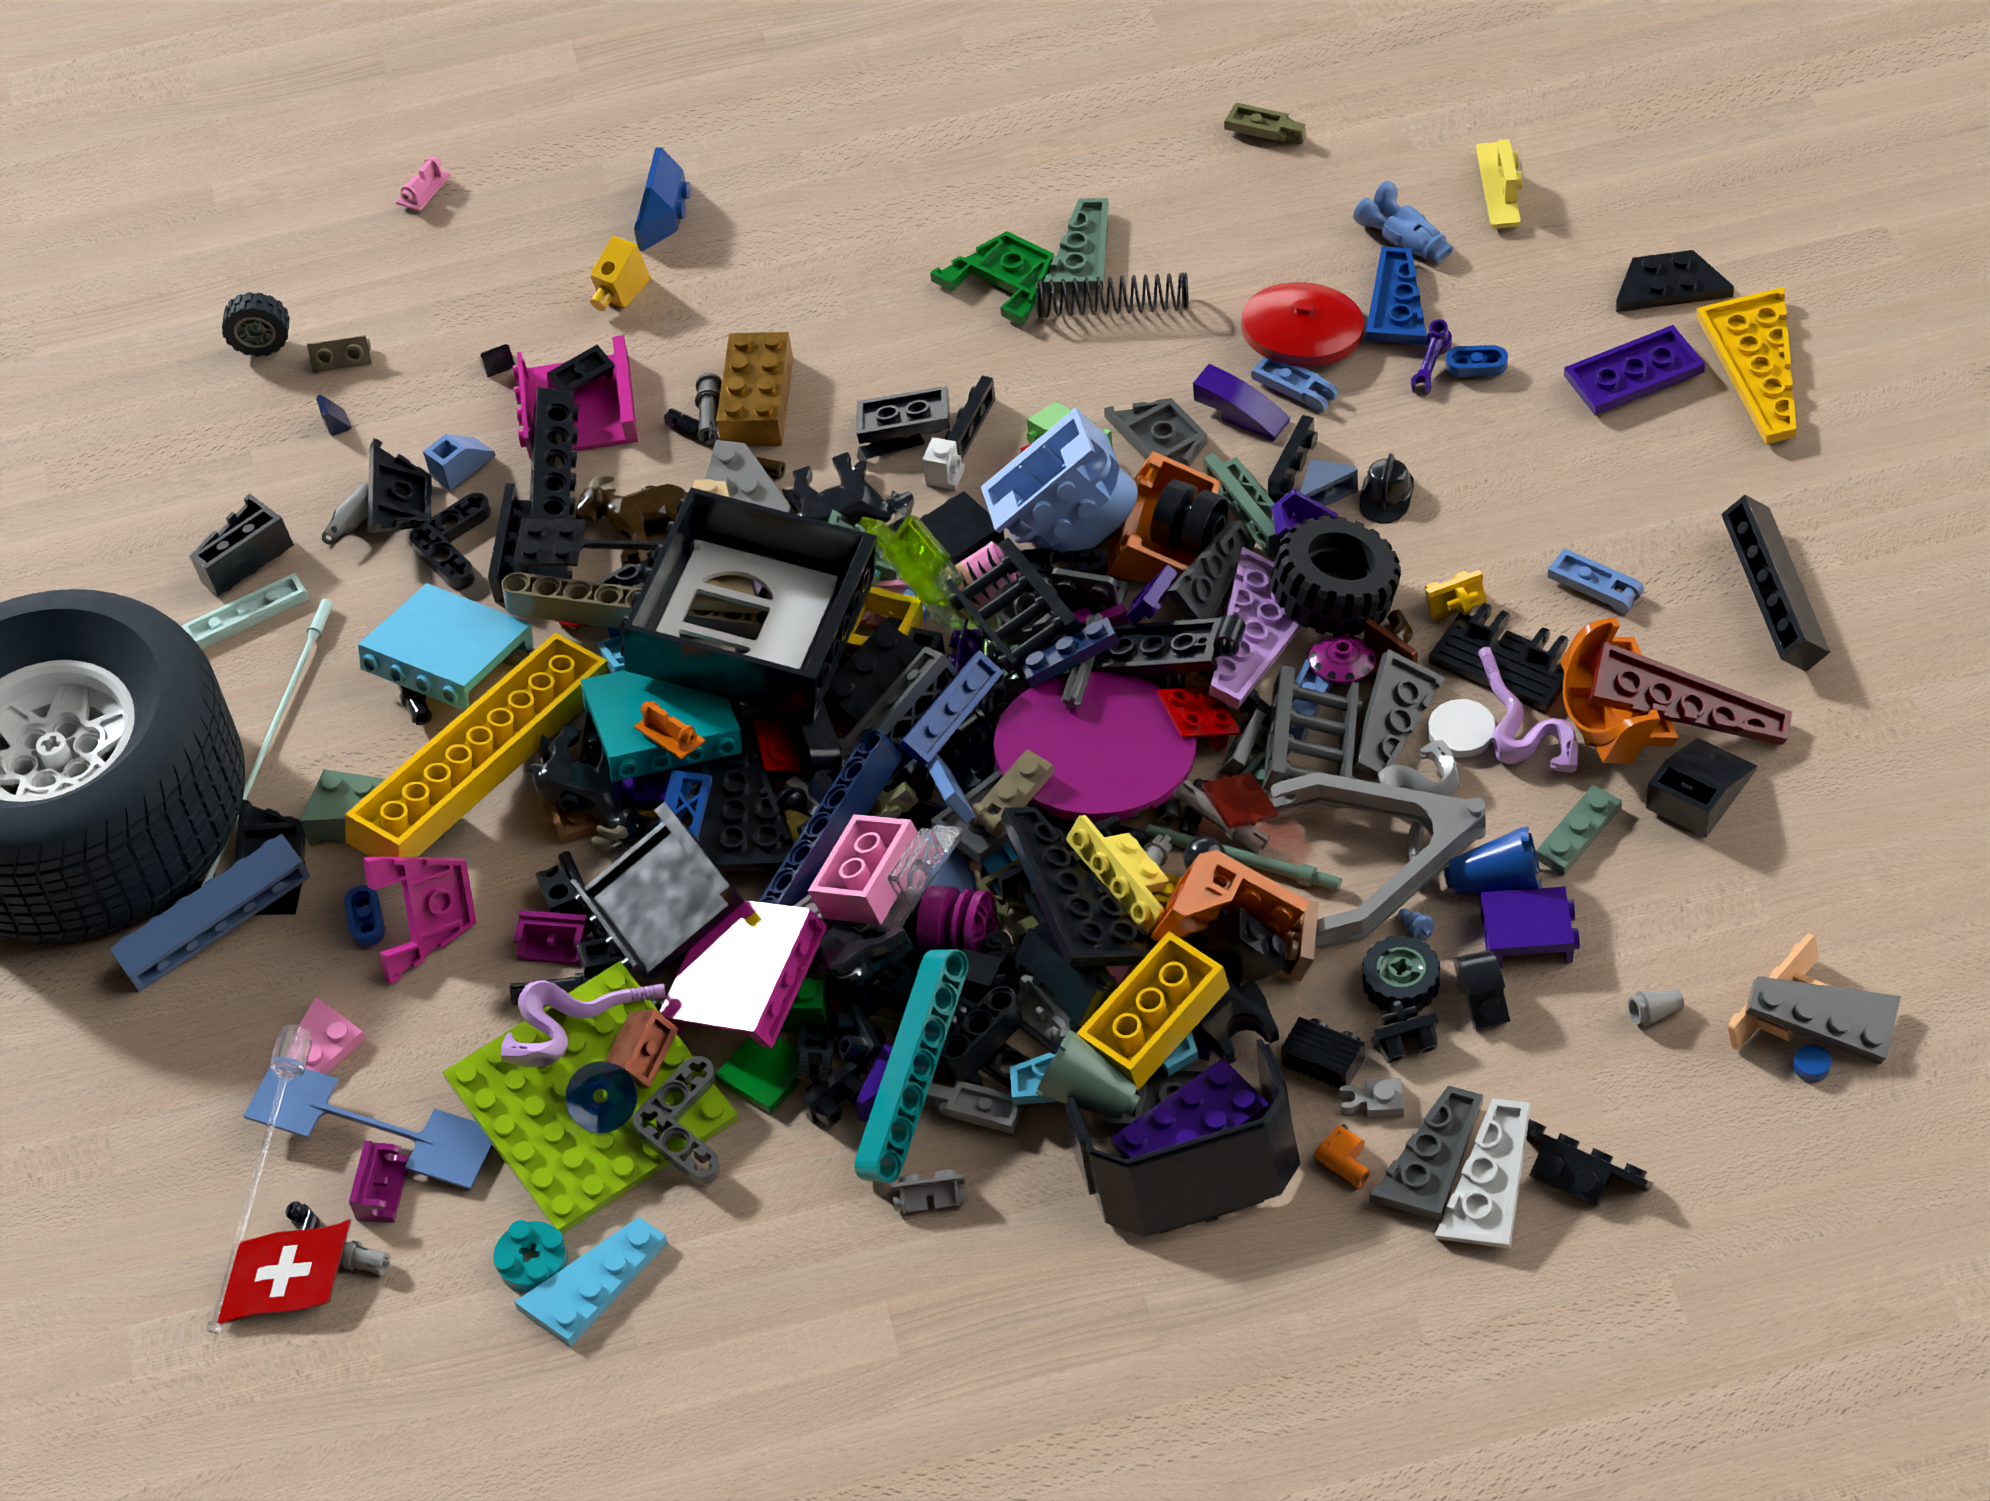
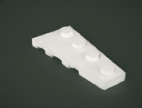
[1435,1098,1531,1249]

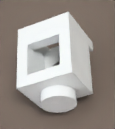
[922,437,965,490]

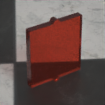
[1201,772,1279,829]

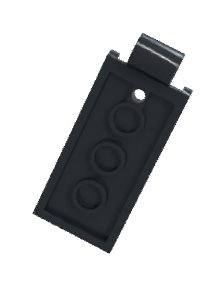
[1091,615,1246,677]

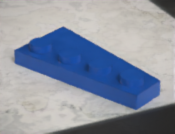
[1366,246,1427,345]

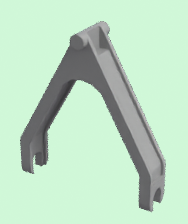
[1270,772,1486,948]

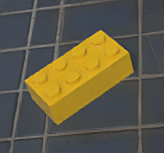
[1076,931,1230,1091]

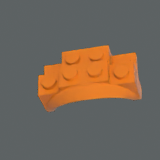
[1560,618,1679,764]

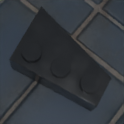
[189,493,294,596]

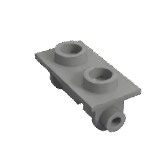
[891,1169,967,1214]

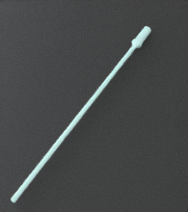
[201,599,333,887]

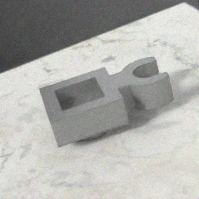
[1340,1078,1404,1118]

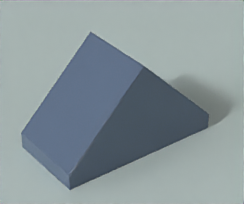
[1300,459,1358,507]

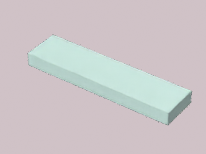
[181,573,309,650]

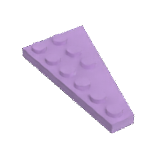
[1208,547,1303,709]

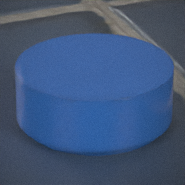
[1793,1045,1831,1082]

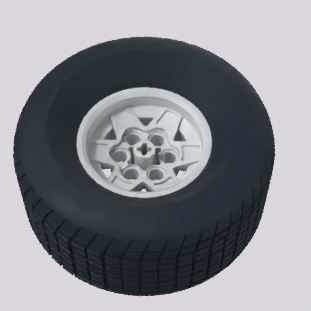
[0,589,245,943]

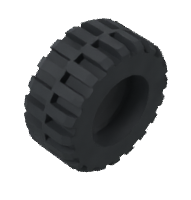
[1270,516,1401,636]

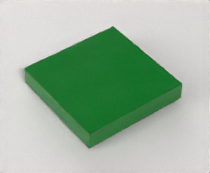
[715,1037,812,1114]

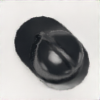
[1360,453,1414,523]

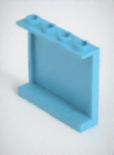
[358,583,533,711]

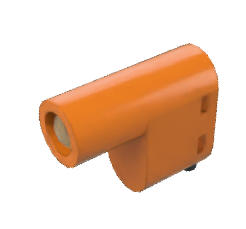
[1314,1124,1371,1188]

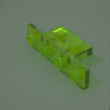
[859,514,951,606]

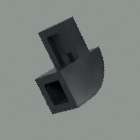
[1452,950,1511,1029]

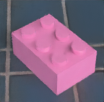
[808,814,926,925]

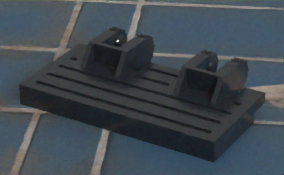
[1429,602,1569,713]

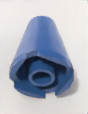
[1444,826,1542,894]

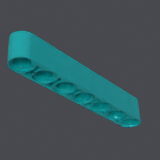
[854,949,969,1183]

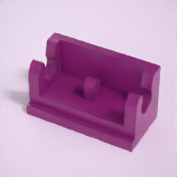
[514,910,592,965]
[349,1140,409,1223]

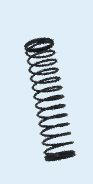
[1036,272,1189,318]

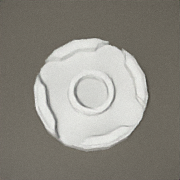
[1428,699,1496,758]

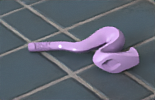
[1478,647,1578,773]
[501,980,666,1067]

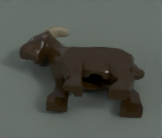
[575,473,688,567]

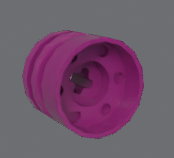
[916,885,998,956]

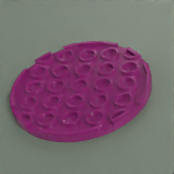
[994,671,1196,822]

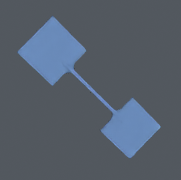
[243,1058,493,1190]

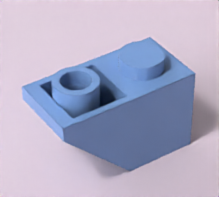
[423,434,496,491]

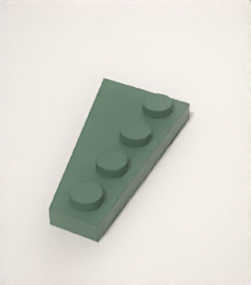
[1043,198,1109,291]

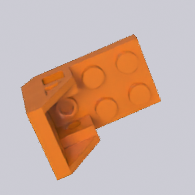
[1151,850,1310,942]

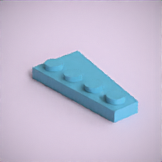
[514,1217,668,1347]

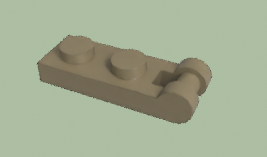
[970,749,1055,837]

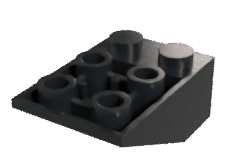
[1646,737,1758,838]

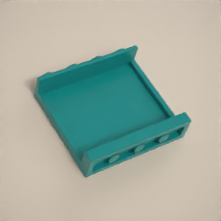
[581,670,742,782]

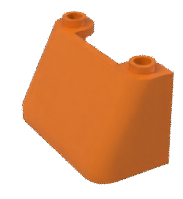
[1105,451,1221,585]

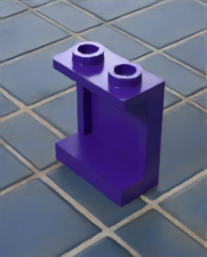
[1480,886,1580,969]

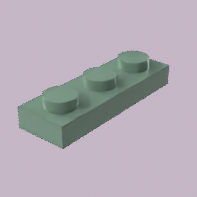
[1536,785,1622,875]

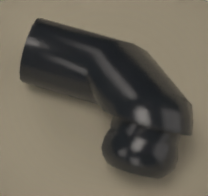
[285,1201,320,1230]

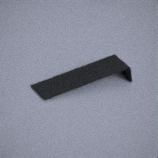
[857,434,926,465]

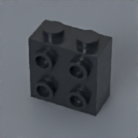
[914,491,1005,570]

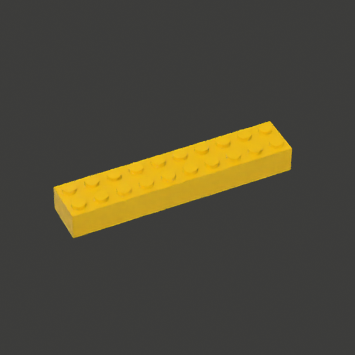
[345,632,607,857]

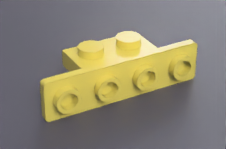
[1476,139,1523,229]
[1066,815,1170,934]

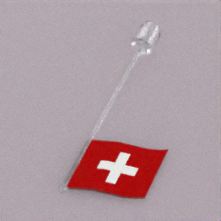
[206,1025,351,1334]

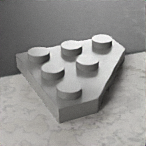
[705,440,793,513]

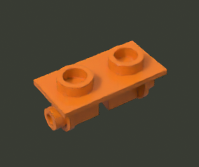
[634,701,705,759]

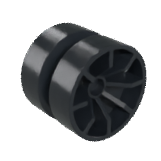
[1150,479,1229,557]

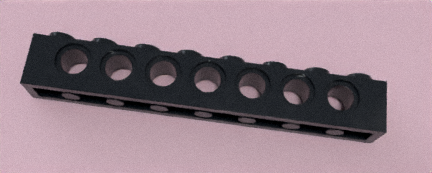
[526,387,579,579]

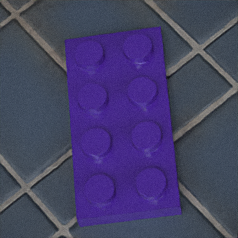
[1564,325,1705,415]
[1111,1058,1270,1159]

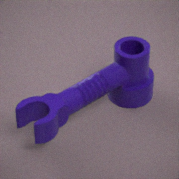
[1411,319,1452,395]

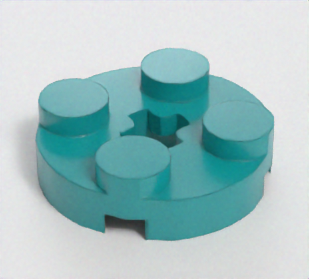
[493,1220,568,1292]

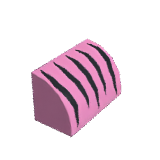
[941,541,1017,617]

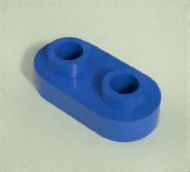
[1446,345,1508,377]
[344,885,385,947]

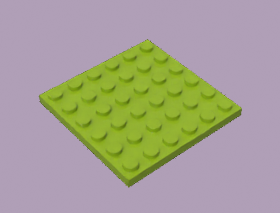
[442,961,739,1234]

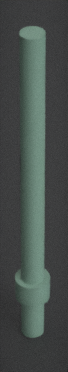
[1146,824,1342,891]

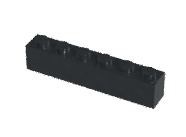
[1721,495,1831,672]

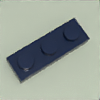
[1019,617,1120,688]

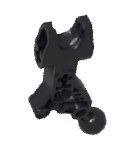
[1146,836,1279,1064]

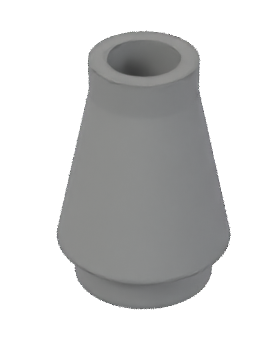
[1628,990,1684,1026]

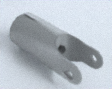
[321,483,369,545]

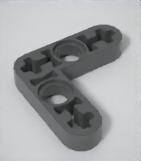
[633,1056,720,1184]

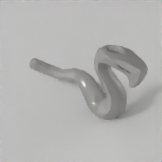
[1377,740,1459,889]

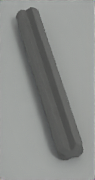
[1061,613,1103,710]

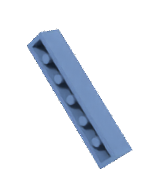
[110,834,311,992]

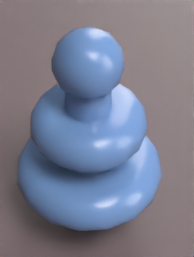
[1398,908,1434,941]

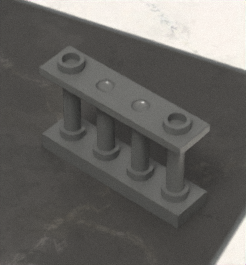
[1263,665,1363,808]

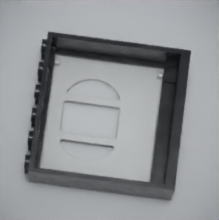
[620,487,877,721]

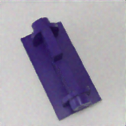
[946,619,982,672]

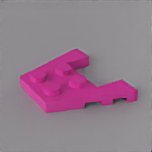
[363,857,477,984]

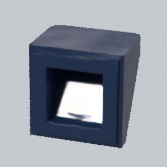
[316,394,352,436]

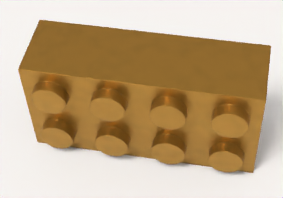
[716,332,793,446]

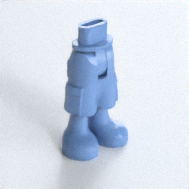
[1353,181,1454,263]

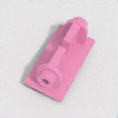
[396,156,451,211]

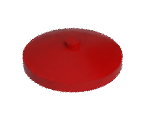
[1241,282,1364,367]

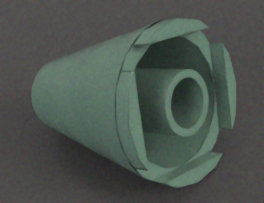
[1035,1030,1141,1119]

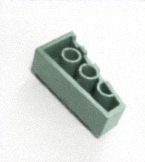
[300,769,447,845]

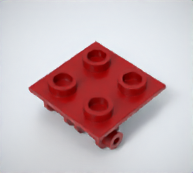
[1156,687,1241,750]
[752,719,815,782]

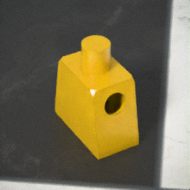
[590,235,651,311]

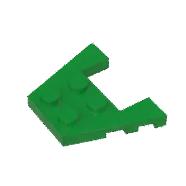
[930,231,1054,326]

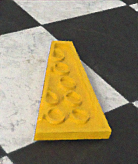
[1696,287,1797,445]

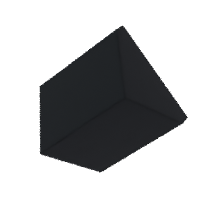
[479,344,515,377]

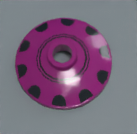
[1309,635,1375,684]

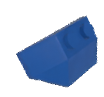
[634,147,691,251]

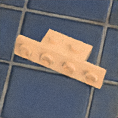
[1728,933,1828,1050]

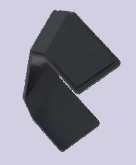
[1064,1039,1301,1237]

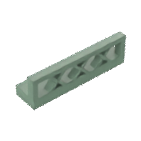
[1203,452,1282,558]

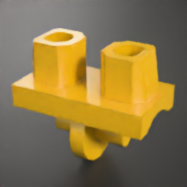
[1424,570,1487,621]

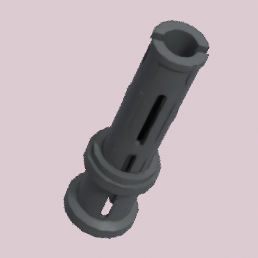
[695,373,722,444]

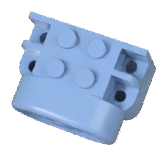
[981,407,1138,553]

